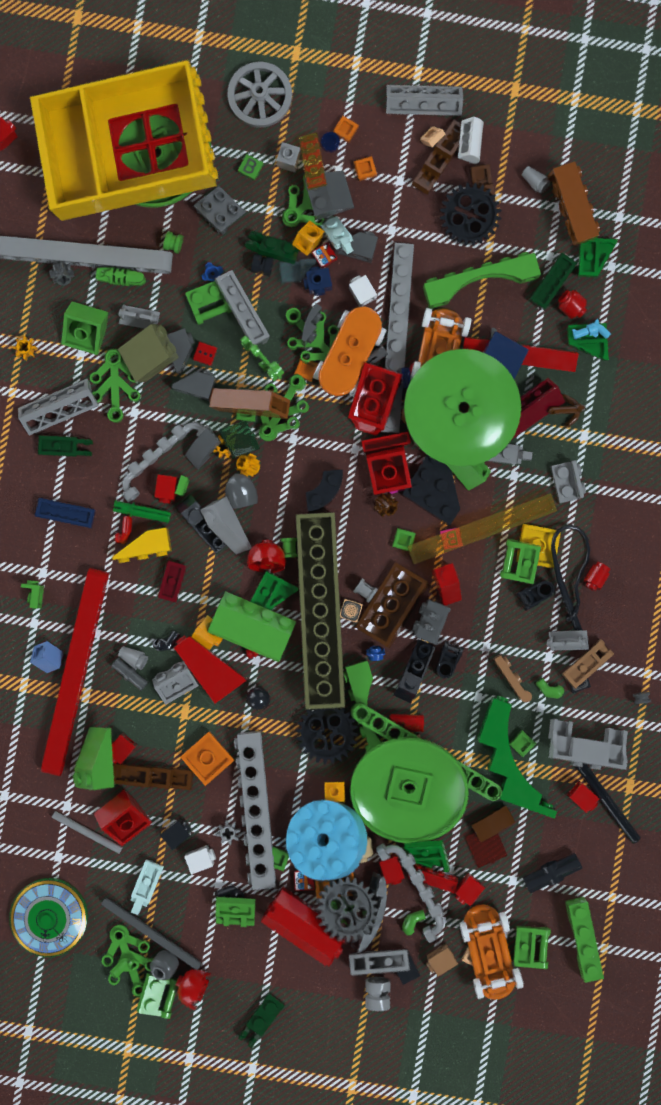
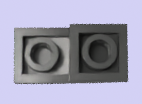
[302,303,322,347]
[185,428,221,469]

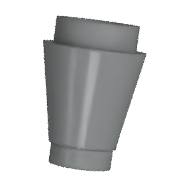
[522,166,550,194]
[118,646,148,670]

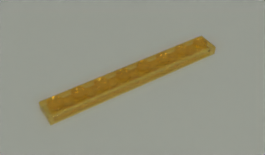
[407,493,557,564]

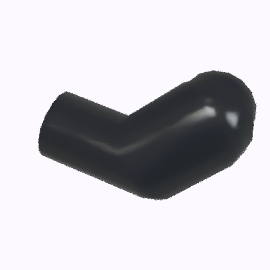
[153,630,180,651]
[215,885,244,898]

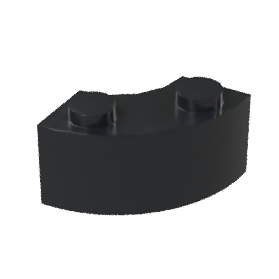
[306,469,343,513]

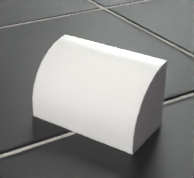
[458,117,484,164]

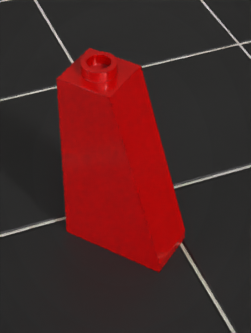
[174,635,247,704]

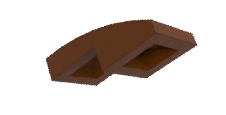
[470,164,496,206]
[472,805,515,842]

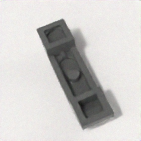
[350,871,387,953]

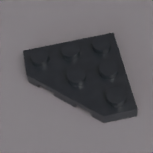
[401,455,460,526]

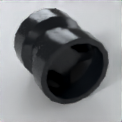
[251,253,274,277]

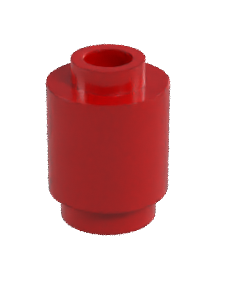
[584,562,611,591]

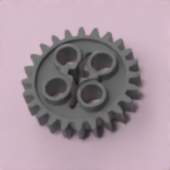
[315,877,378,943]

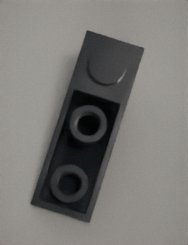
[177,495,226,554]
[393,639,436,703]

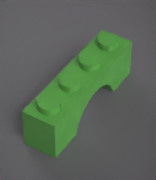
[565,897,604,983]

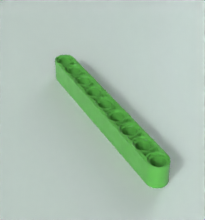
[351,703,502,801]

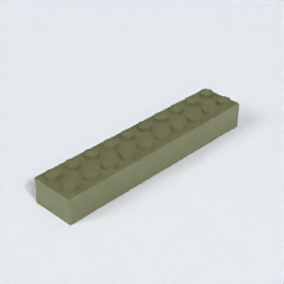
[296,513,345,709]

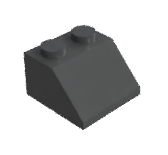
[304,171,355,220]

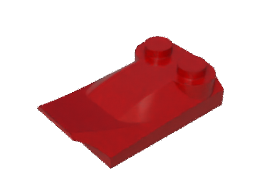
[348,362,402,436]

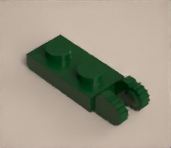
[245,231,300,265]
[38,436,93,457]
[238,992,285,1048]

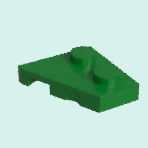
[578,238,618,278]
[567,323,609,361]
[250,571,299,610]
[404,840,450,872]

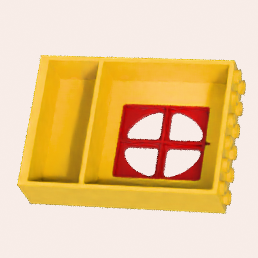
[30,60,218,221]

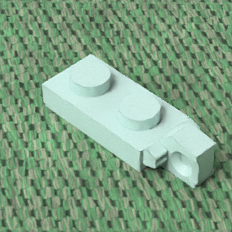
[320,216,354,254]
[131,859,164,915]

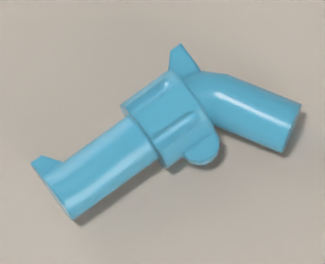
[572,319,611,339]

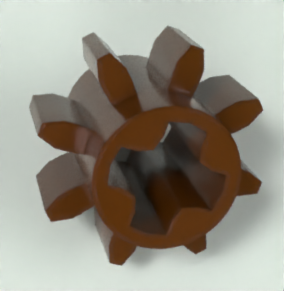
[374,493,399,517]

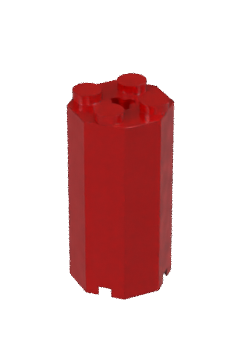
[261,887,345,966]

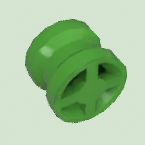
[163,231,183,254]

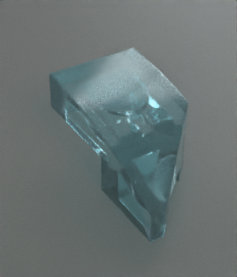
[279,259,316,283]

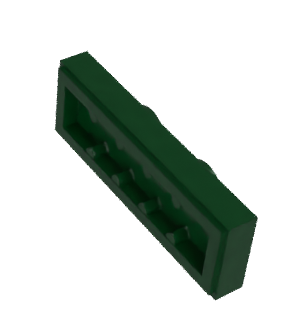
[529,253,577,311]

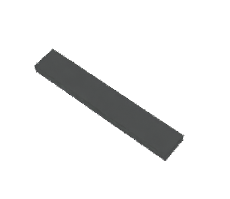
[101,897,201,970]

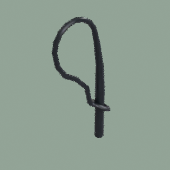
[551,525,590,631]

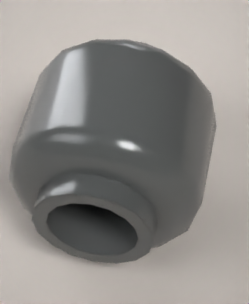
[150,950,179,980]

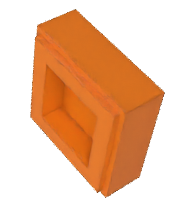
[333,116,359,143]
[354,156,377,181]
[294,357,319,382]

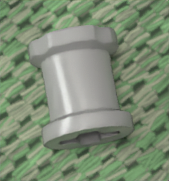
[353,578,378,603]

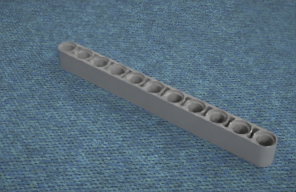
[0,236,173,274]

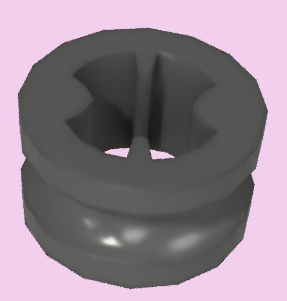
[633,692,651,704]

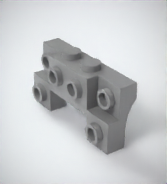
[548,719,628,770]

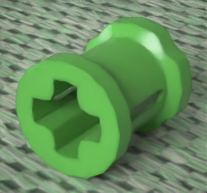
[281,538,298,558]

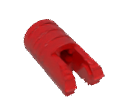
[389,714,424,732]

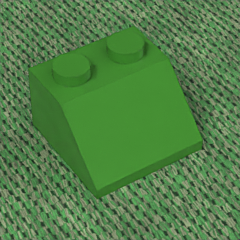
[61,302,108,355]

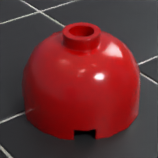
[247,540,286,573]
[176,969,211,1010]

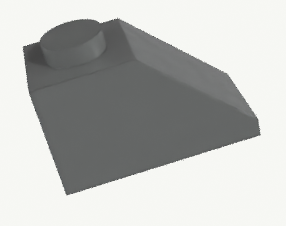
[335,231,378,263]
[167,328,194,375]
[172,370,217,401]

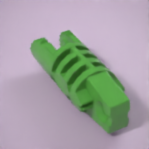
[96,267,146,286]

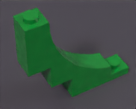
[477,695,557,819]

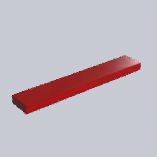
[462,337,579,372]

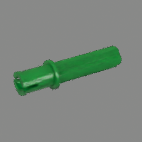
[113,500,171,523]

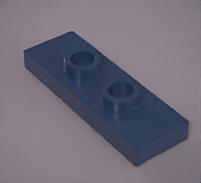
[35,498,96,528]

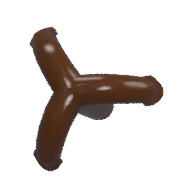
[548,394,585,428]

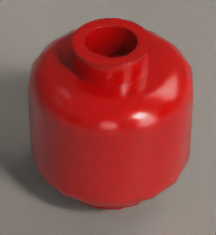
[558,290,587,319]

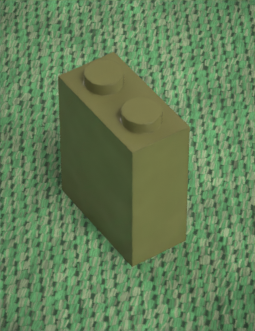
[118,324,179,382]

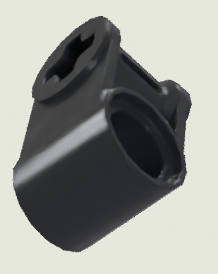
[516,581,554,611]
[435,640,464,678]

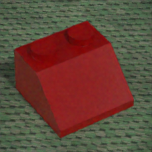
[366,445,412,495]
[94,790,152,846]

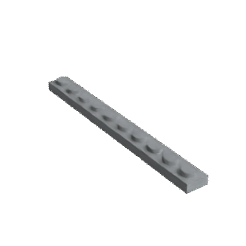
[381,243,414,434]

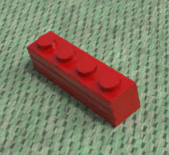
[361,432,411,454]
[408,864,458,893]

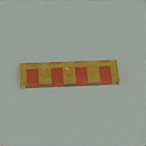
[299,132,327,190]

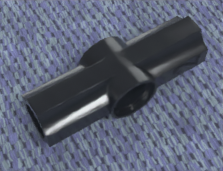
[522,853,583,894]

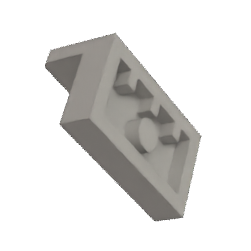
[550,460,586,503]
[152,661,199,705]

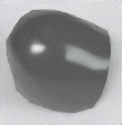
[225,474,258,509]

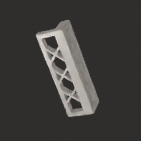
[386,85,463,116]
[215,270,270,345]
[18,379,98,435]

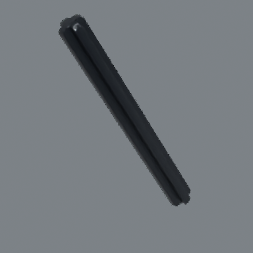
[575,764,641,844]

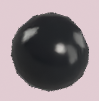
[246,687,270,711]

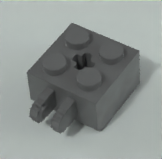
[411,600,451,645]

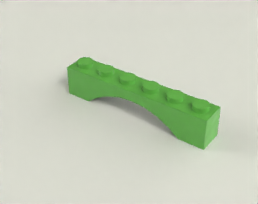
[423,252,541,309]
[343,660,383,752]

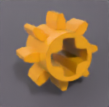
[13,336,38,361]
[213,435,235,459]
[236,453,260,477]

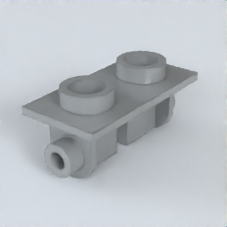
[119,305,160,329]
[547,630,589,651]

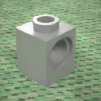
[277,142,301,172]

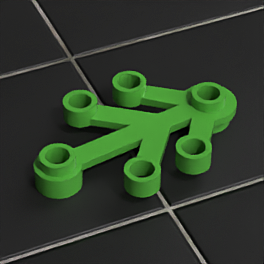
[282,173,324,227]
[286,308,339,364]
[240,335,284,381]
[90,349,141,423]
[259,375,309,441]
[102,925,154,997]

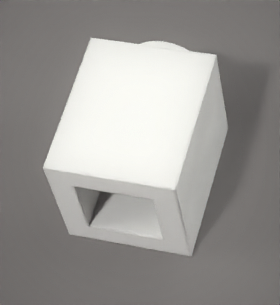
[349,275,377,307]
[184,845,216,874]

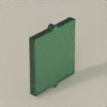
[219,421,260,458]

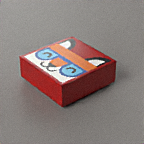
[311,242,338,269]
[294,870,314,891]

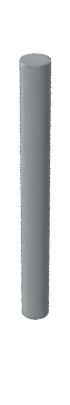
[52,811,123,854]

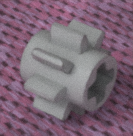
[216,820,241,845]

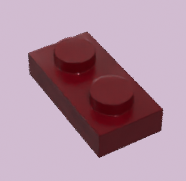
[158,561,187,603]

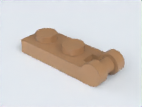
[562,639,614,689]
[493,655,532,702]

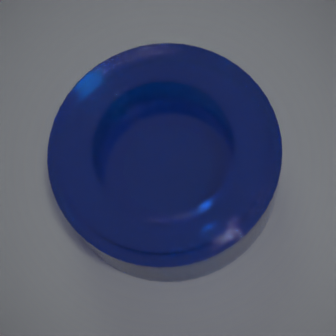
[321,132,340,153]

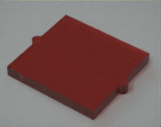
[465,832,508,868]

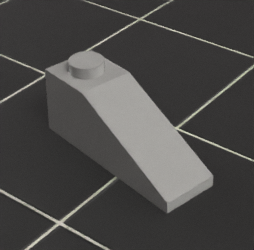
[200,496,252,554]
[349,950,409,975]

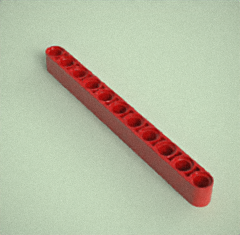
[41,568,109,776]

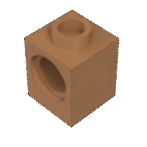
[426,943,458,977]

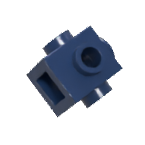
[303,267,332,296]

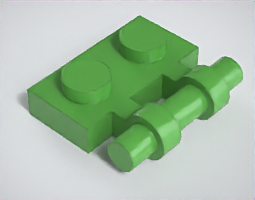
[216,897,255,927]

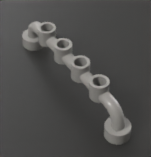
[122,422,213,503]
[376,844,444,943]

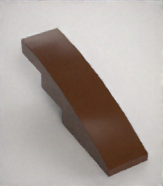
[412,120,461,195]
[113,764,194,790]

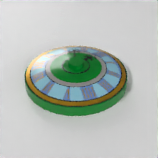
[10,878,88,957]

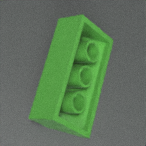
[208,591,296,662]

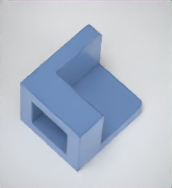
[30,641,63,673]

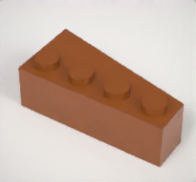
[547,161,600,246]

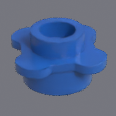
[202,263,223,282]
[366,646,385,661]

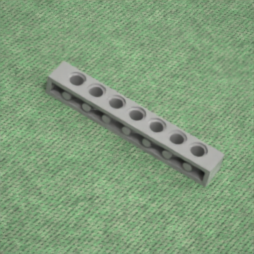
[234,731,276,890]

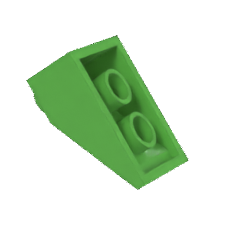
[73,727,114,790]

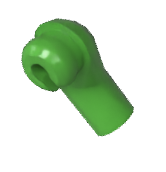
[535,678,564,699]
[402,910,426,936]
[110,958,139,979]

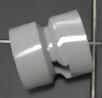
[365,977,390,1011]

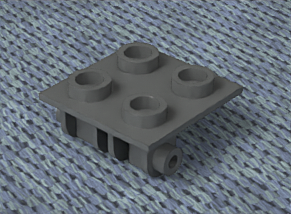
[193,186,246,235]

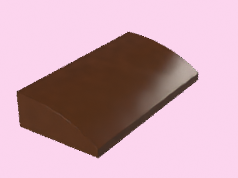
[355,562,429,649]

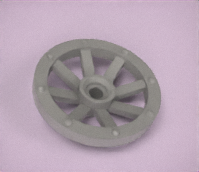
[228,62,292,128]

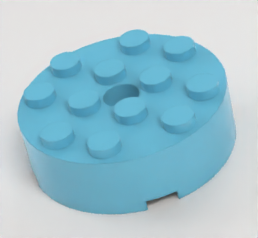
[286,800,367,880]

